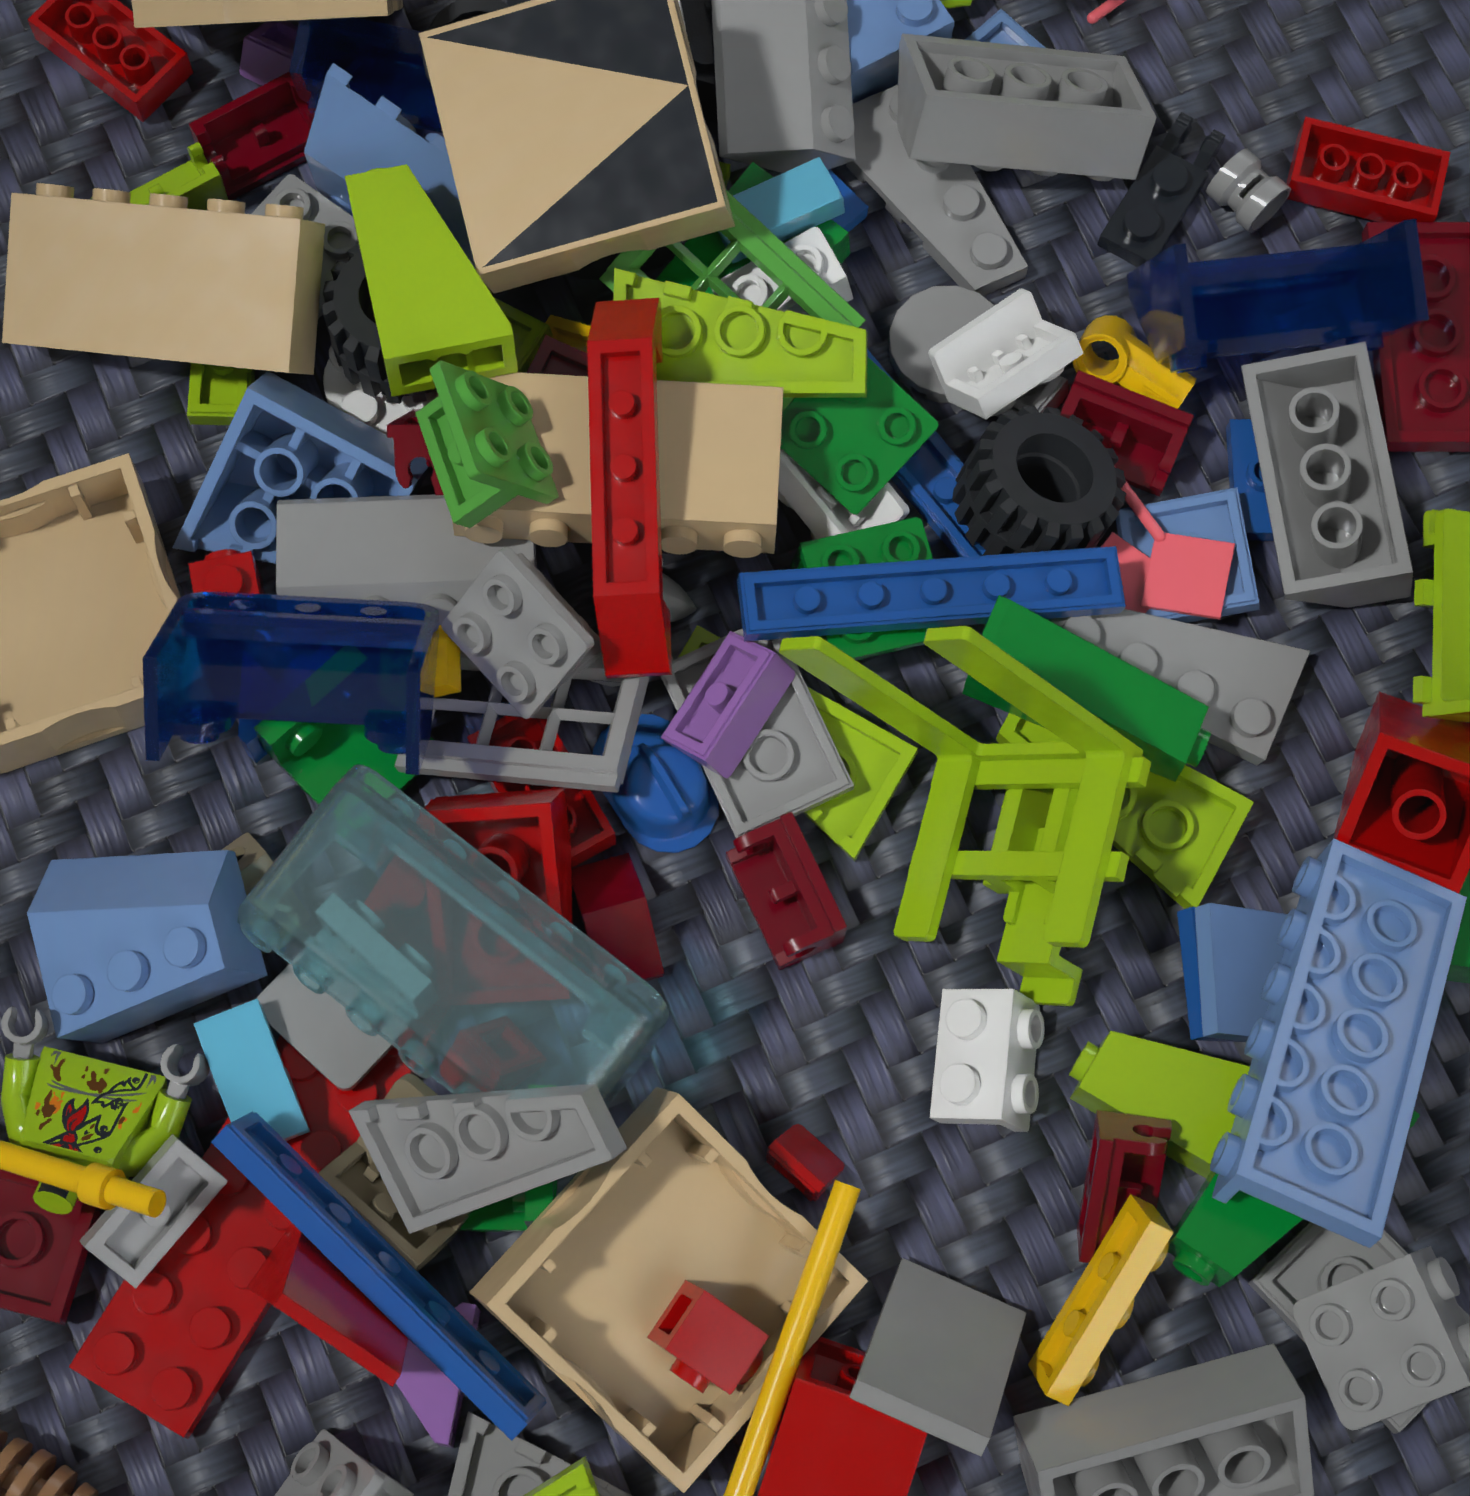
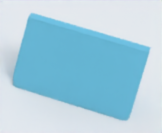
[718,157,845,263]

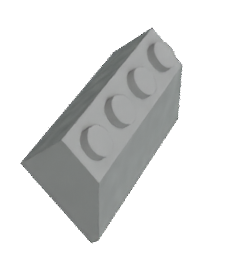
[711,0,856,173]
[897,33,1157,181]
[1241,342,1413,608]
[276,494,537,647]
[1013,1343,1314,1496]

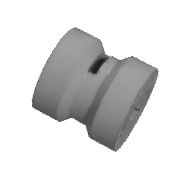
[1206,148,1291,234]

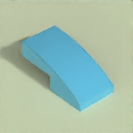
[193,999,310,1141]

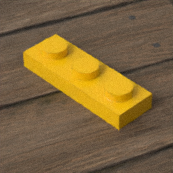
[1028,1194,1174,1406]

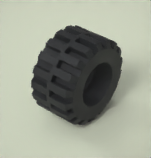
[322,244,437,404]
[953,406,1126,556]

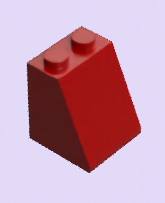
[1334,691,1470,894]
[756,1337,928,1496]

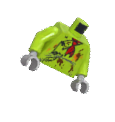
[1,1007,210,1215]

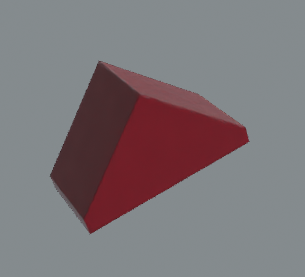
[571,853,664,994]

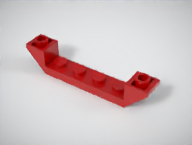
[587,298,672,679]

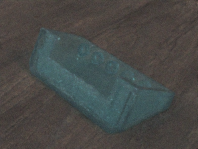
[237,764,669,1106]

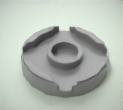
[888,286,995,403]

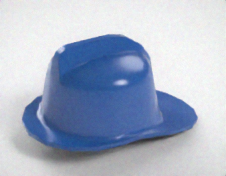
[593,714,719,853]

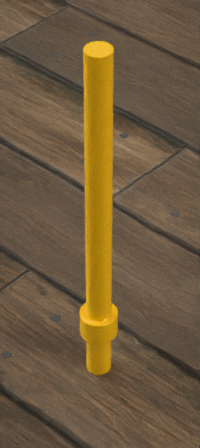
[0,1140,166,1218]
[723,1180,861,1496]

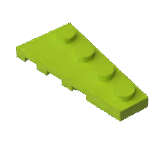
[613,268,868,398]
[678,625,918,862]
[996,713,1254,909]

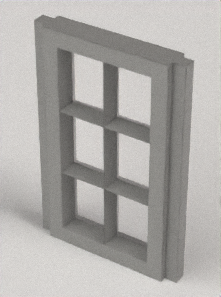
[395,649,650,793]

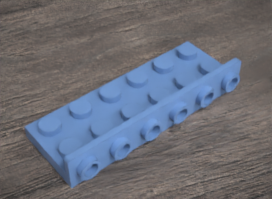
[1210,838,1467,1248]

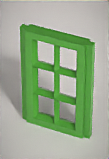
[599,190,866,412]

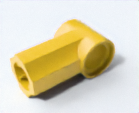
[1073,315,1196,409]

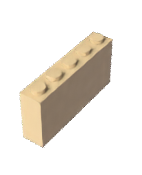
[2,183,325,375]
[452,372,783,558]

